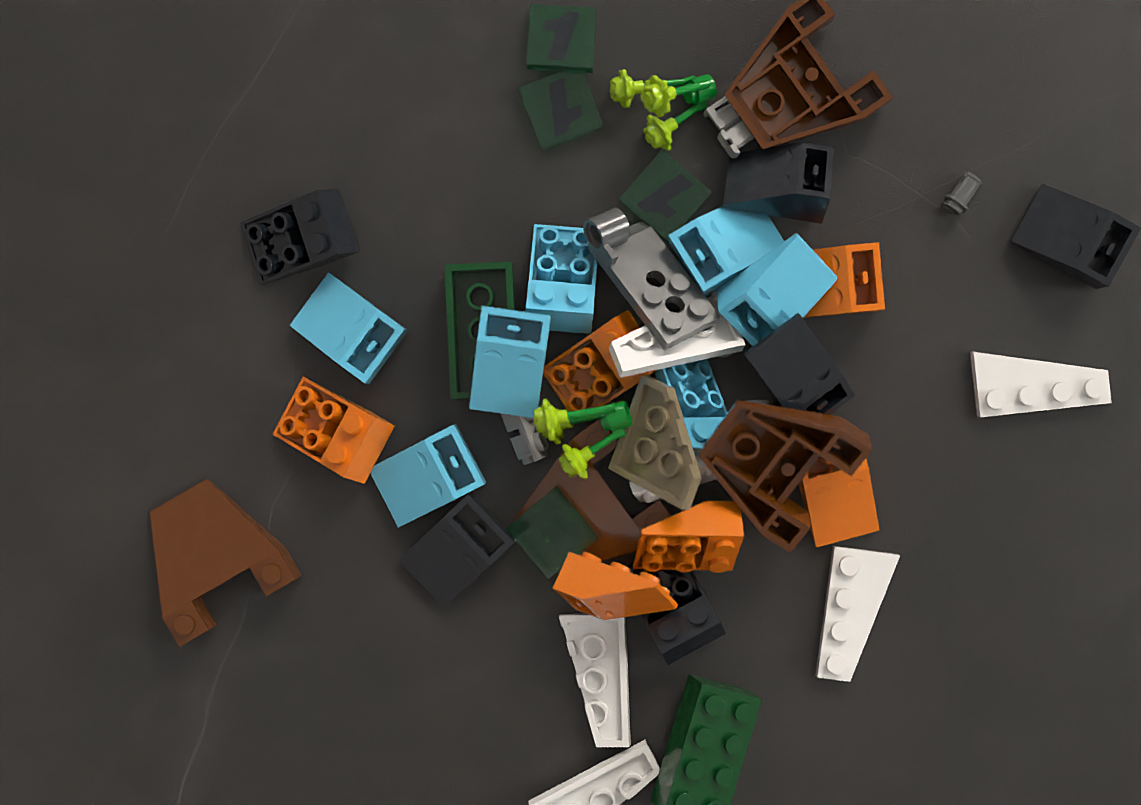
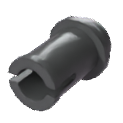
[943,172,983,216]

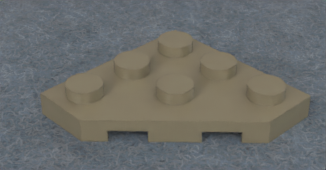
[608,375,701,510]

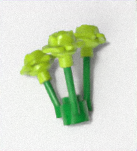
[610,69,717,151]
[533,399,633,479]

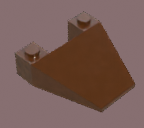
[724,0,893,150]
[698,400,872,553]
[512,419,671,574]
[150,479,302,647]

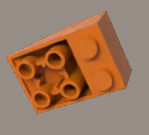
[803,242,885,318]
[543,310,656,412]
[273,377,395,484]
[798,456,880,548]
[633,501,744,573]
[553,552,678,620]

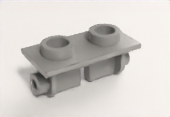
[500,413,550,465]

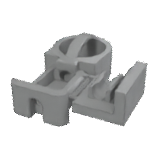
[703,97,755,158]

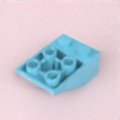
[668,206,784,297]
[526,224,597,334]
[716,233,838,346]
[290,272,408,384]
[469,306,551,418]
[656,359,727,456]
[370,424,486,527]

